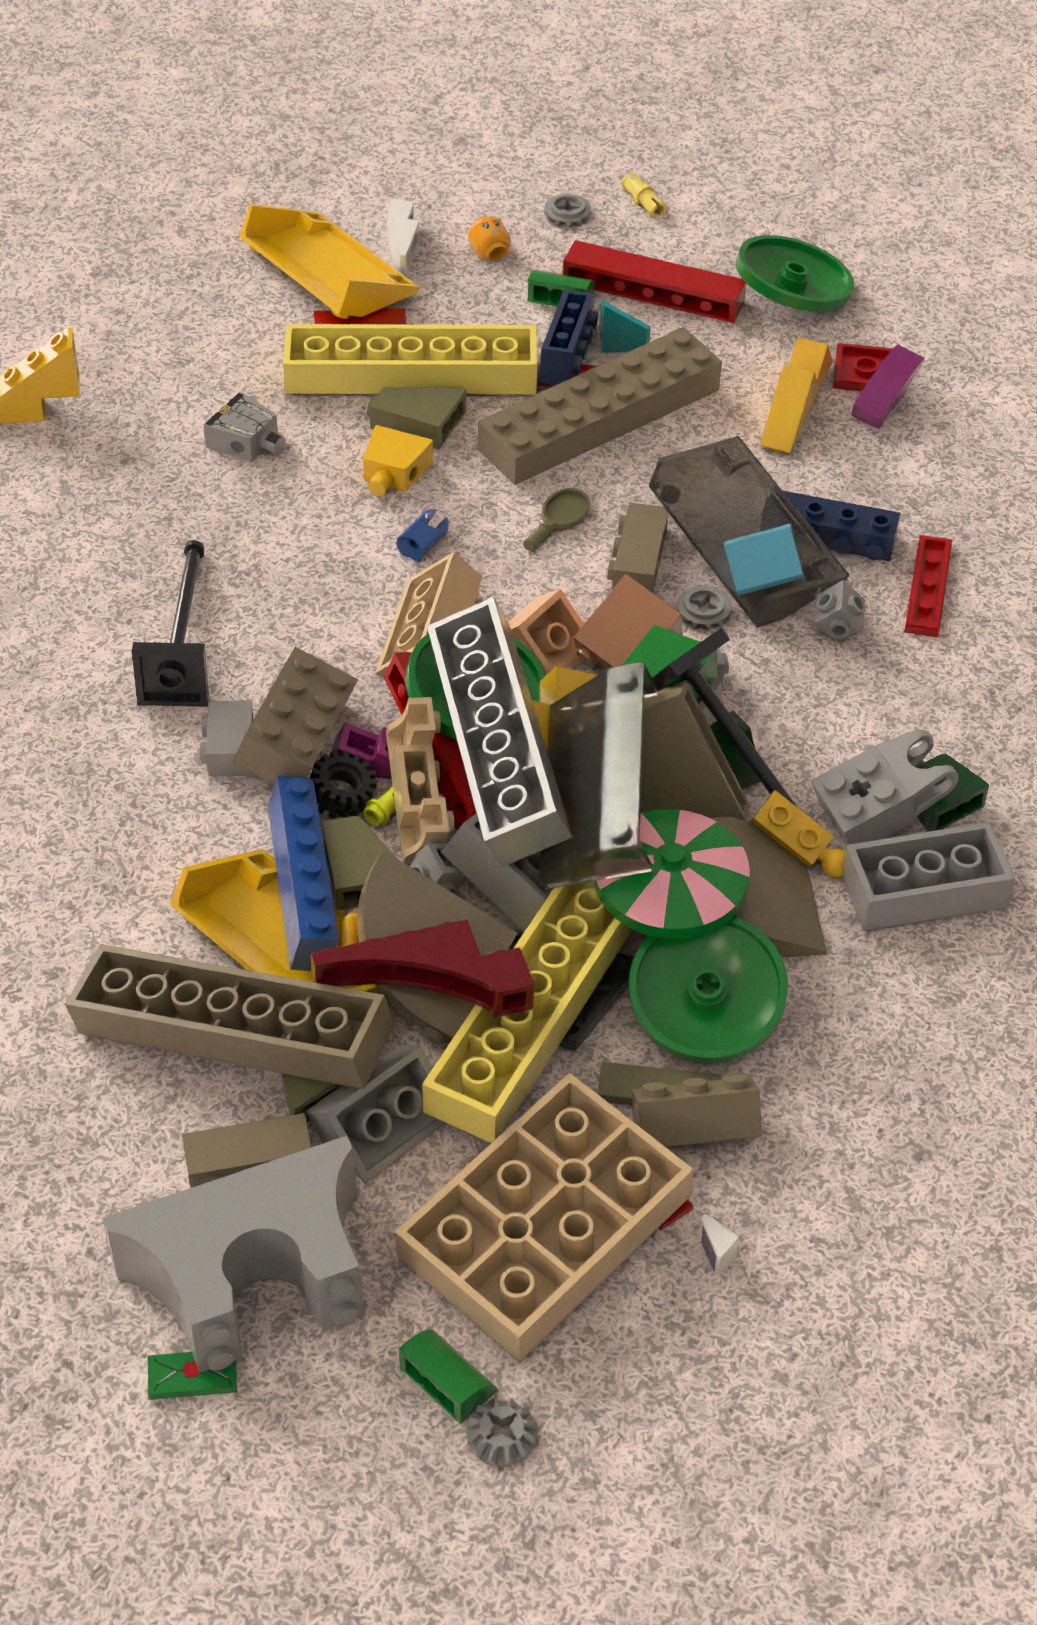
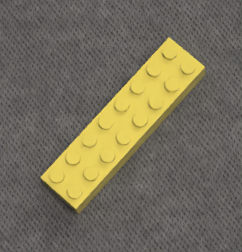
[283,324,537,394]
[422,860,633,1143]

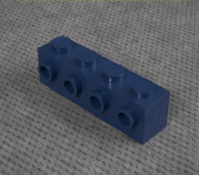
[540,290,598,386]
[760,488,901,561]

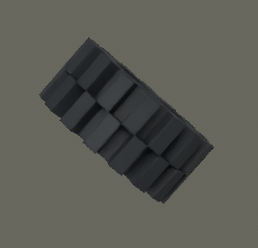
[310,750,377,819]

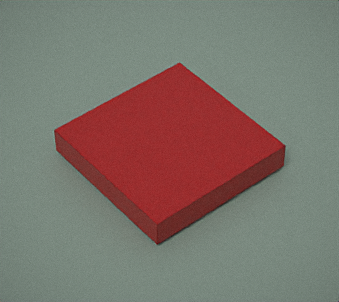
[833,343,893,391]

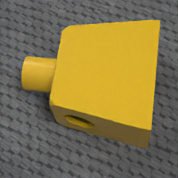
[363,425,433,496]

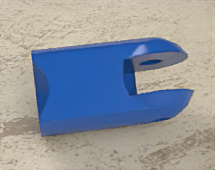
[396,509,449,561]

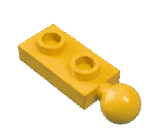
[750,790,845,878]

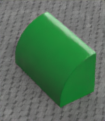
[528,270,595,307]
[399,1329,498,1424]

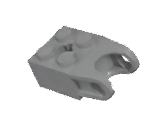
[811,730,958,845]

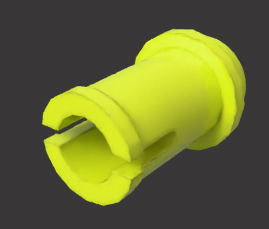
[363,785,396,827]

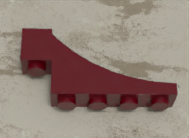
[311,919,535,1018]

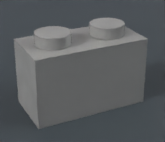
[200,700,254,776]

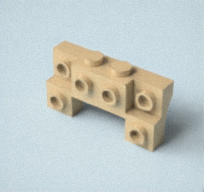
[386,697,454,864]

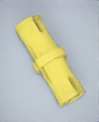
[621,172,667,218]

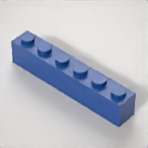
[268,776,339,971]

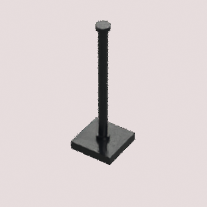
[131,540,209,707]
[640,627,797,807]

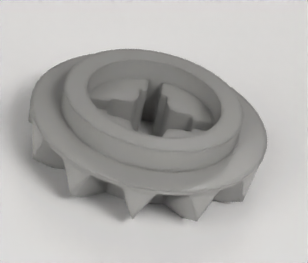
[544,194,591,228]
[677,586,732,630]
[466,1397,537,1466]

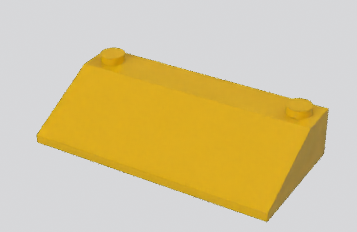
[239,204,420,319]
[170,849,381,994]

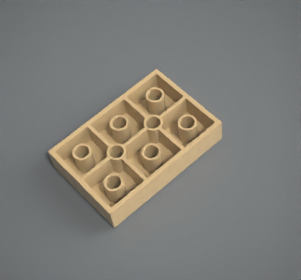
[394,1072,694,1362]

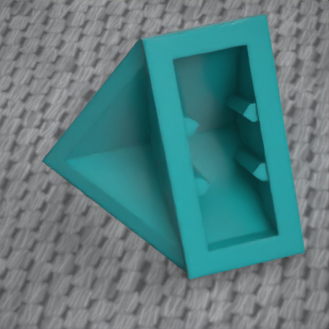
[598,301,651,353]

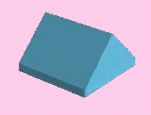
[724,524,804,596]

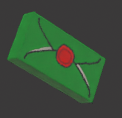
[148,1352,237,1400]

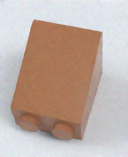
[574,574,683,678]

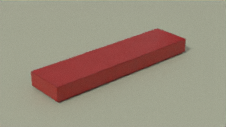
[904,535,953,638]

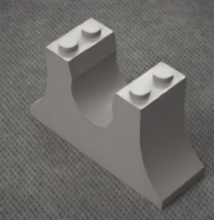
[102,1136,365,1373]

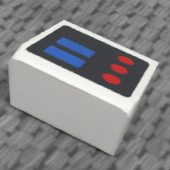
[699,1214,739,1277]

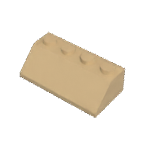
[375,552,483,676]

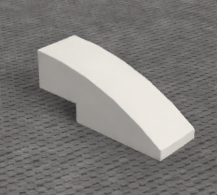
[387,199,420,277]

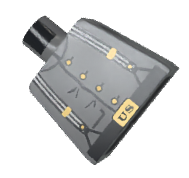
[203,392,286,461]

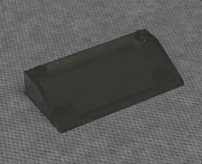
[649,436,849,628]
[539,662,658,890]

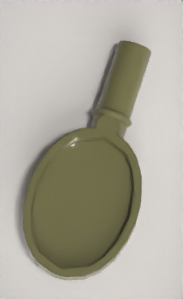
[523,488,590,551]

